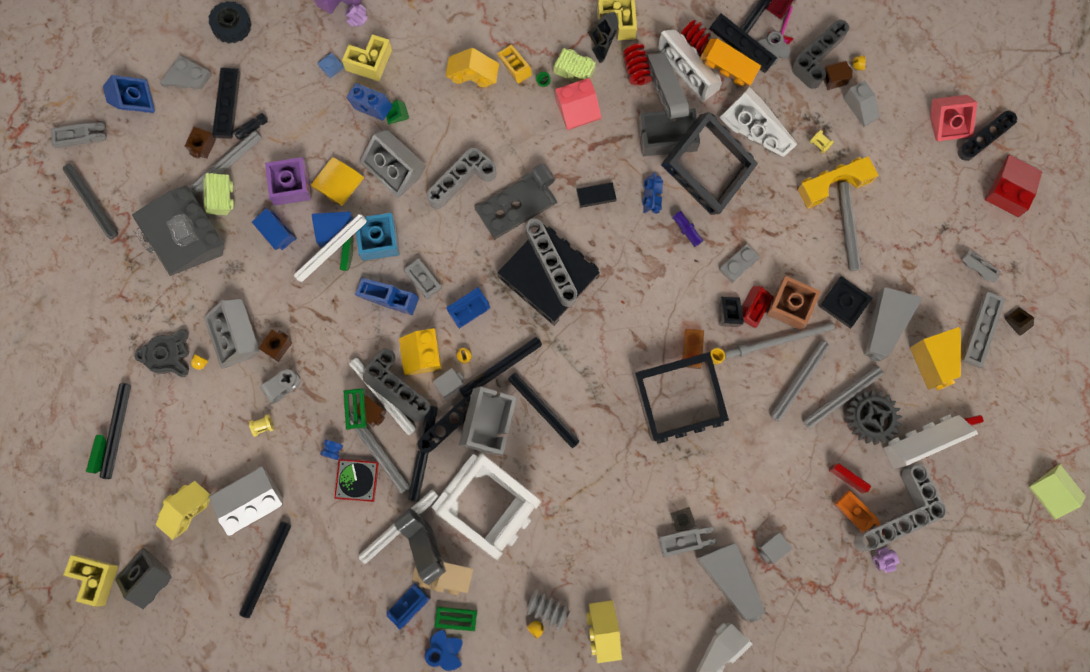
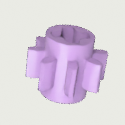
[345,4,368,27]
[873,547,899,573]

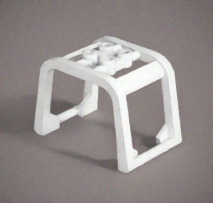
[431,454,541,560]

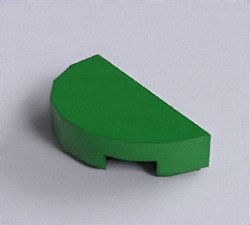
[340,235,354,271]
[86,435,106,474]

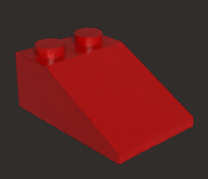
[985,154,1043,218]

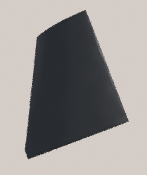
[588,12,618,63]

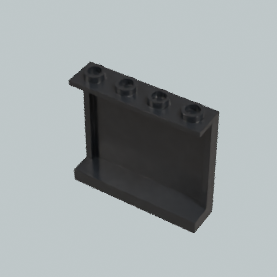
[497,224,600,326]

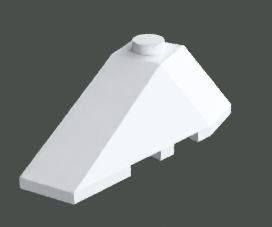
[720,87,797,157]
[696,623,752,672]

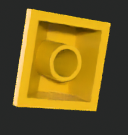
[399,328,442,376]

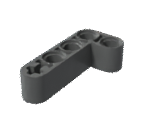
[792,20,849,89]
[363,349,430,422]
[393,508,446,585]

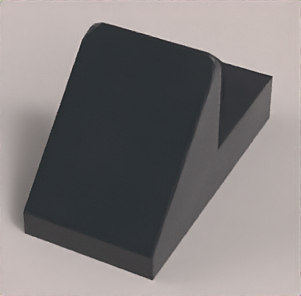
[720,296,744,327]

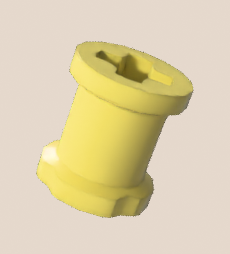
[810,130,834,154]
[249,414,274,437]

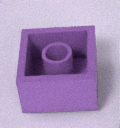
[265,157,312,206]

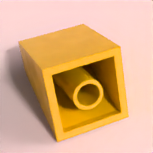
[910,327,961,391]

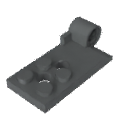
[475,163,557,240]

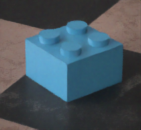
[356,213,400,261]

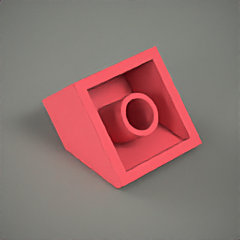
[555,78,601,130]
[930,95,978,141]

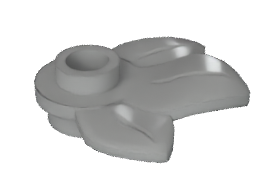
[758,31,790,66]

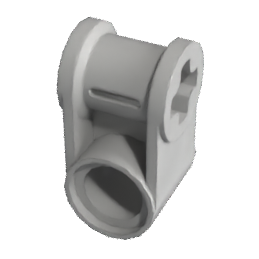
[260,369,300,404]

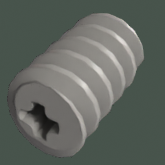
[527,589,571,631]

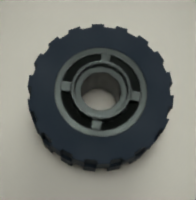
[208,1,251,44]

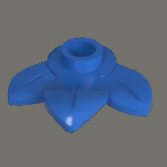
[425,630,463,671]

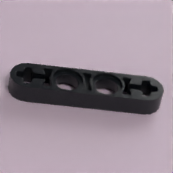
[958,111,1017,161]
[416,396,471,454]

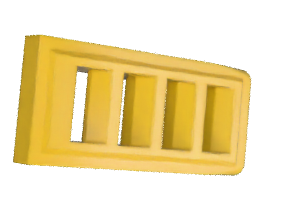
[497,44,532,84]

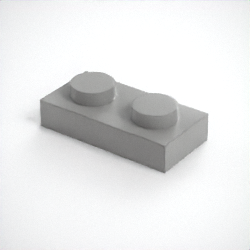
[719,244,760,283]
[962,249,1001,283]
[404,258,442,300]

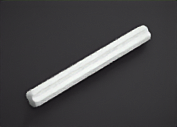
[294,214,367,282]
[349,358,416,435]
[358,490,439,564]

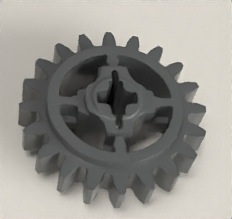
[846,390,902,445]

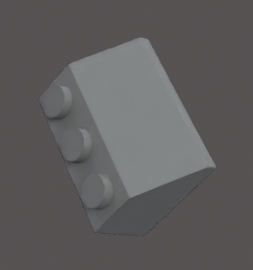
[360,130,426,198]
[204,299,259,369]
[209,465,283,536]

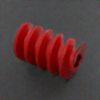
[681,20,713,57]
[623,43,652,86]

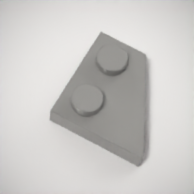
[160,55,211,89]

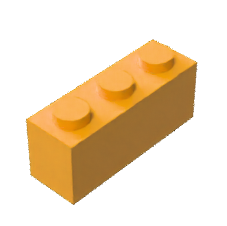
[700,38,761,87]

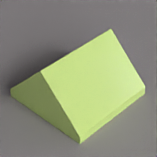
[1029,464,1086,519]

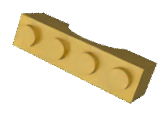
[798,156,879,209]

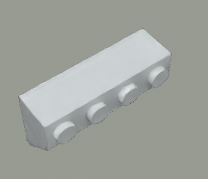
[657,30,722,102]
[883,414,978,469]

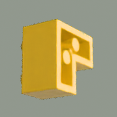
[445,48,499,87]

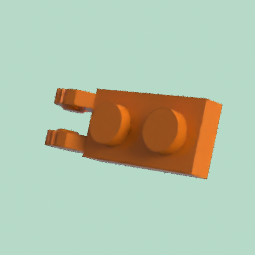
[834,490,885,536]

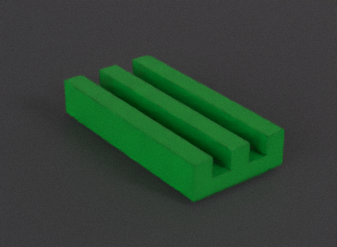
[343,388,367,430]
[434,606,478,632]

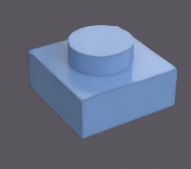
[317,53,344,79]

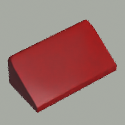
[741,286,774,328]

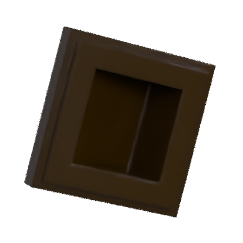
[1005,307,1034,336]

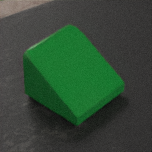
[386,100,409,125]

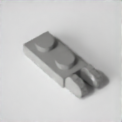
[51,123,106,148]
[658,526,717,557]

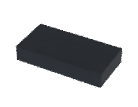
[576,182,617,208]

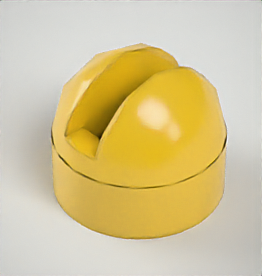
[852,56,866,71]
[456,348,472,364]
[710,348,725,365]
[191,354,208,370]
[526,621,544,639]

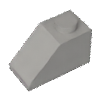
[843,80,880,127]

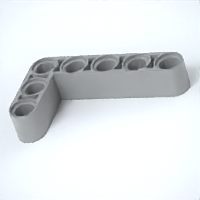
[854,464,946,552]

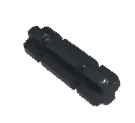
[233,113,268,140]

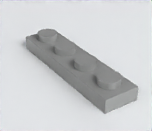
[962,291,1006,369]

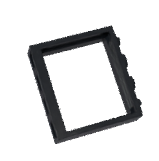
[661,112,758,215]
[632,352,729,444]

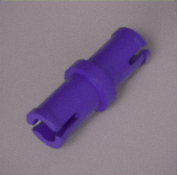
[672,211,704,247]

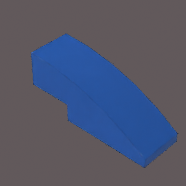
[355,278,419,315]

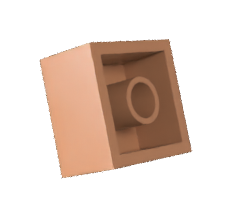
[766,276,821,330]

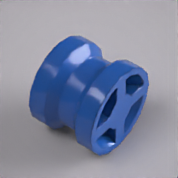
[320,439,343,460]

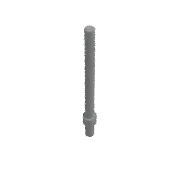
[724,322,835,359]

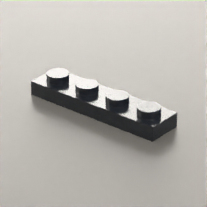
[709,13,777,73]
[212,68,241,139]

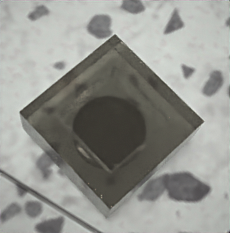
[670,507,696,533]

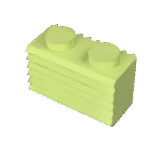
[554,48,596,82]
[203,173,233,215]

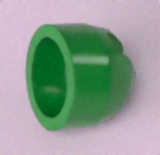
[536,72,551,87]

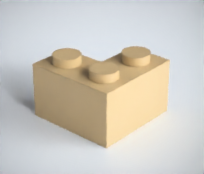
[412,562,473,596]

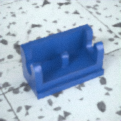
[252,208,297,250]
[446,287,491,329]
[386,583,431,630]

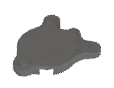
[134,329,189,377]

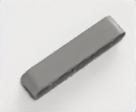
[646,52,689,119]
[526,218,577,307]

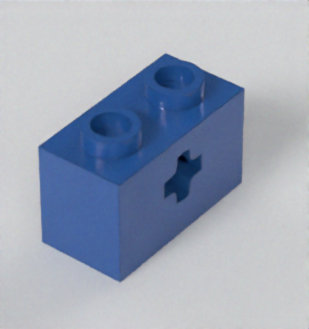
[346,83,392,121]

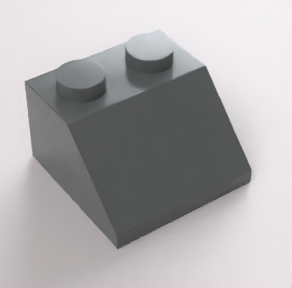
[115,548,172,609]

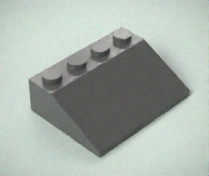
[132,185,225,276]

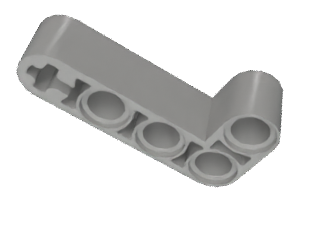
[427,148,496,209]

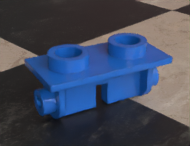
[642,173,663,214]

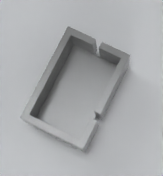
[459,387,517,455]

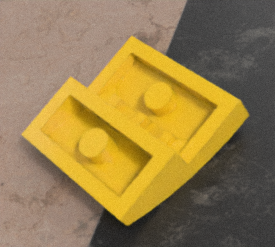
[310,157,364,206]

